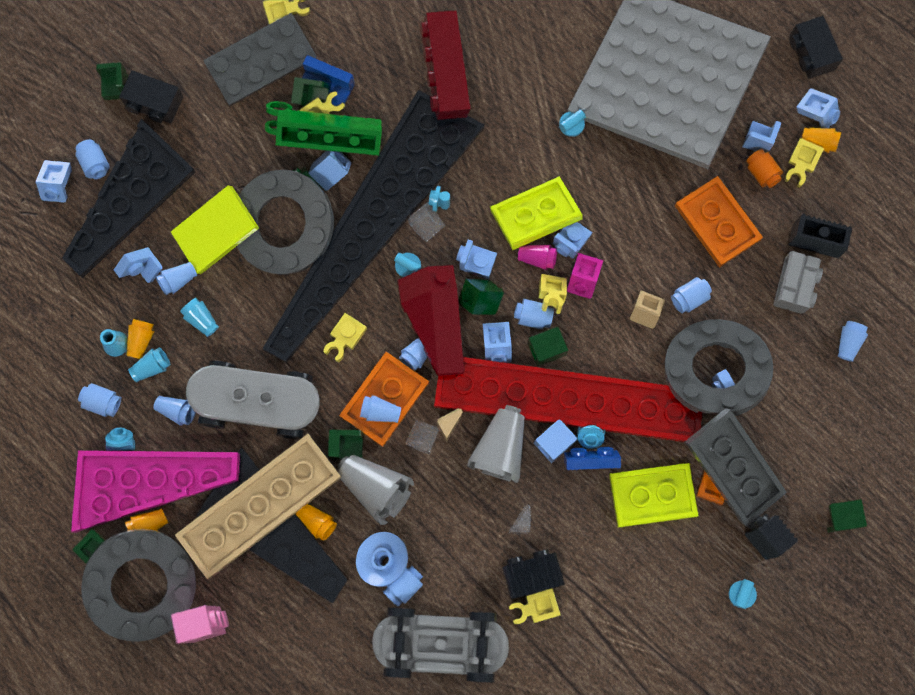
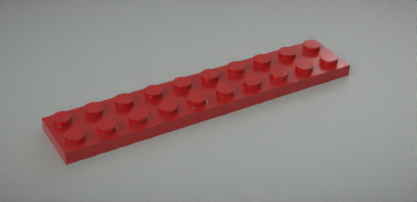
[434,357,702,442]

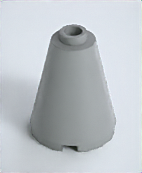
[467,405,525,483]
[337,455,414,525]

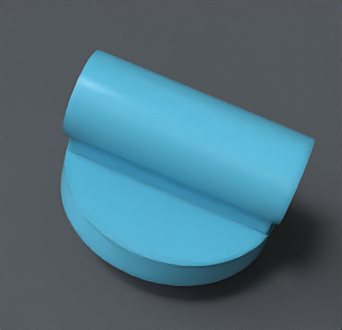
[559,110,586,137]
[428,186,450,212]
[394,252,422,277]
[577,425,605,449]
[105,427,135,451]
[729,579,757,609]

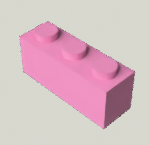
[171,605,229,644]

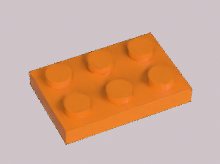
[675,176,763,268]
[339,352,429,447]

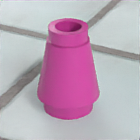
[518,245,557,270]

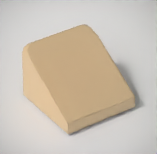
[630,291,665,328]
[437,408,463,441]

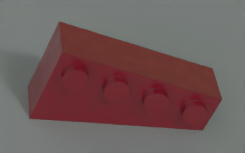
[420,10,470,120]

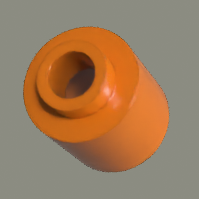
[746,149,783,188]

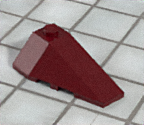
[397,265,464,376]

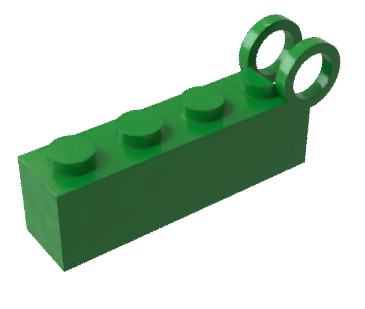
[265,101,382,155]

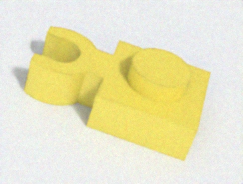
[263,0,310,24]
[298,91,345,114]
[785,138,824,187]
[539,274,567,314]
[324,313,367,362]
[509,588,560,624]

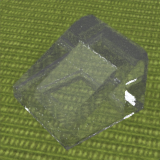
[408,203,445,242]
[405,420,440,455]
[508,505,531,534]

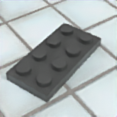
[203,13,317,107]
[685,408,787,526]

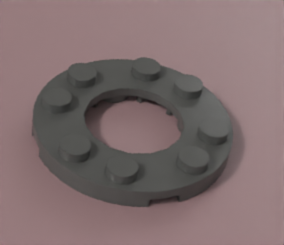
[237,170,334,275]
[664,319,773,417]
[81,529,196,642]

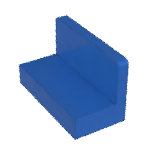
[302,55,355,106]

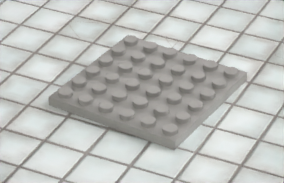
[568,0,771,169]

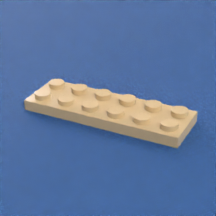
[175,434,342,580]

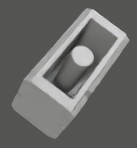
[773,251,823,314]

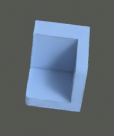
[742,121,781,153]
[309,150,352,190]
[534,420,577,463]

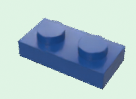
[564,447,621,470]

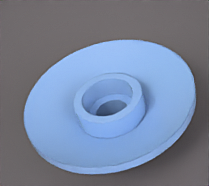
[356,532,408,587]

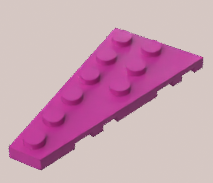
[71,451,240,533]

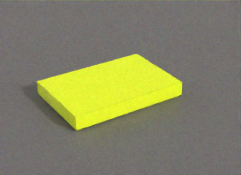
[490,176,583,250]
[171,185,259,274]
[609,463,698,528]

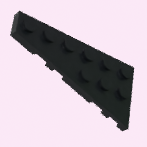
[62,119,196,279]
[196,447,348,603]

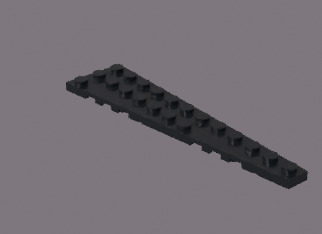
[262,90,485,363]

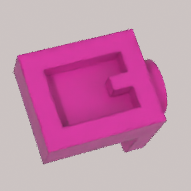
[567,253,603,299]

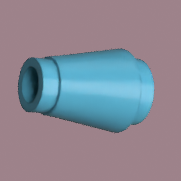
[180,298,219,337]
[100,329,128,357]
[128,347,171,382]

